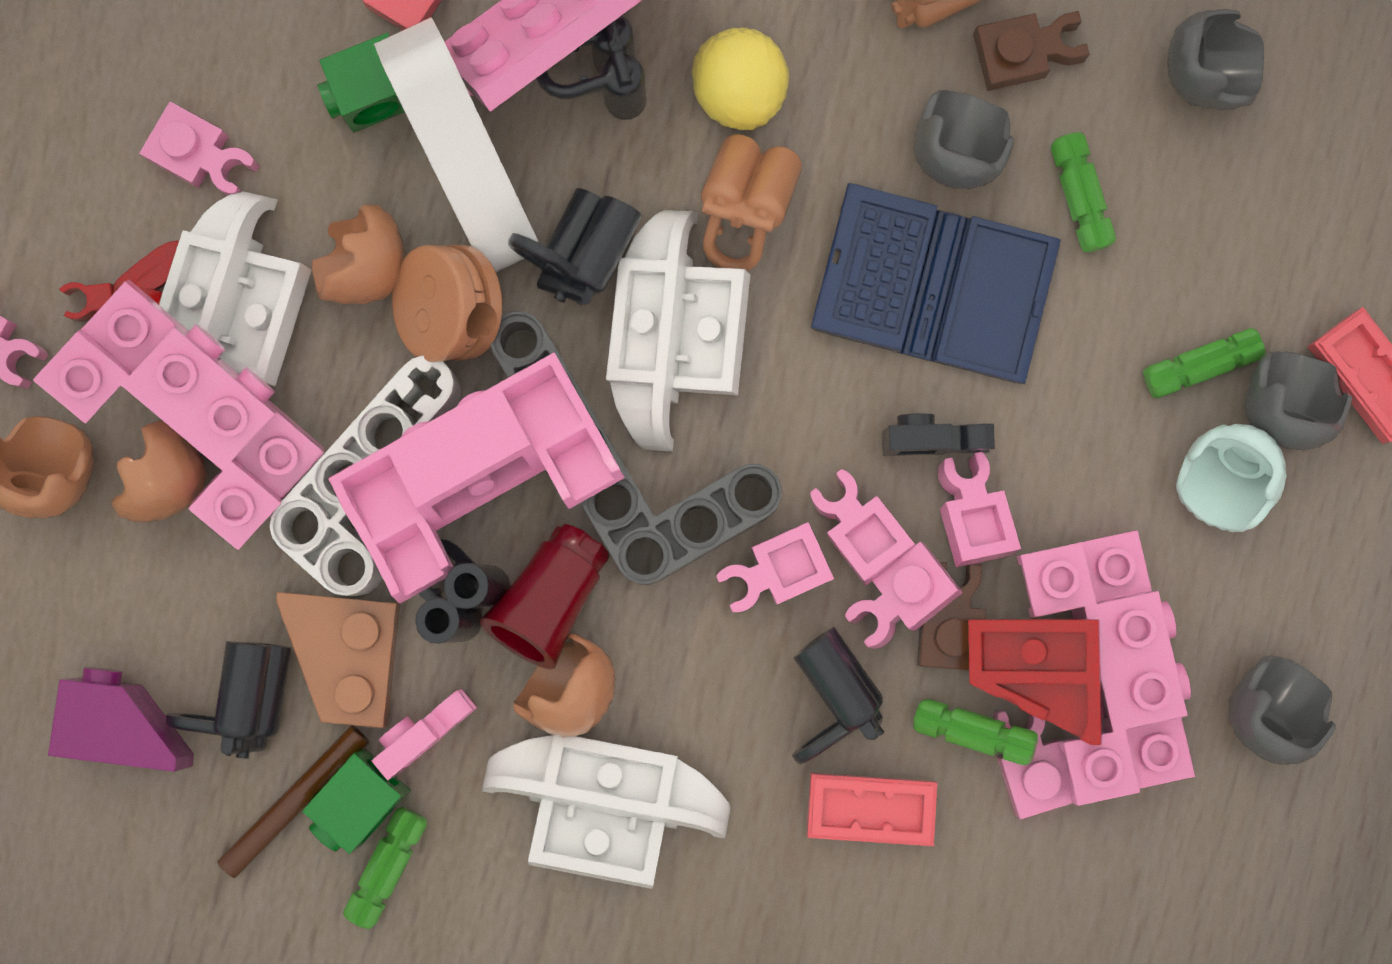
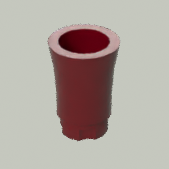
[480,523,609,669]

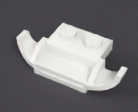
[159,191,312,386]
[606,210,751,452]
[481,735,731,889]

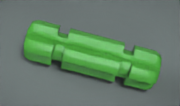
[1051,132,1116,252]
[1143,328,1266,398]
[913,699,1038,765]
[343,807,427,929]

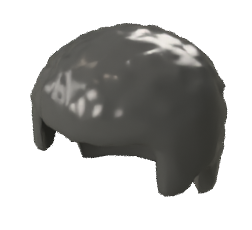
[1167,9,1264,110]
[914,90,1014,190]
[1244,351,1352,451]
[1229,655,1336,765]

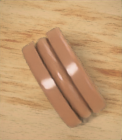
[392,245,502,362]

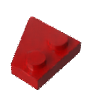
[968,619,1102,745]

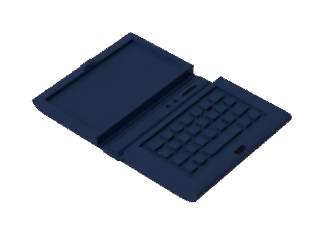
[810,183,1061,384]

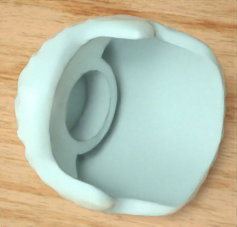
[1176,424,1287,532]

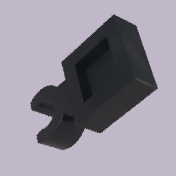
[882,413,995,456]

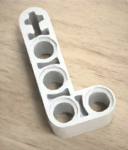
[374,17,538,272]
[270,355,461,597]

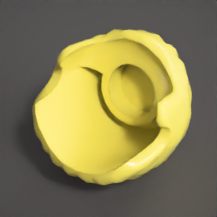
[692,28,789,130]

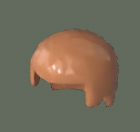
[312,204,405,304]
[0,416,94,518]
[111,420,207,523]
[513,633,616,738]

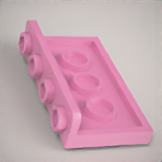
[445,0,642,112]

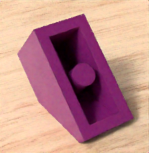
[48,667,194,772]

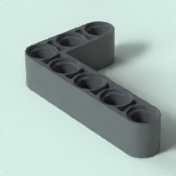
[491,311,782,585]

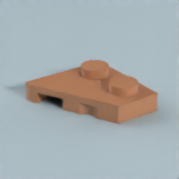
[276,592,400,728]

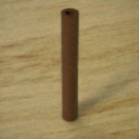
[217,725,369,878]

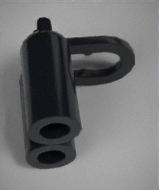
[536,15,646,120]
[508,188,642,305]
[415,539,511,644]
[792,627,885,764]
[166,641,291,759]

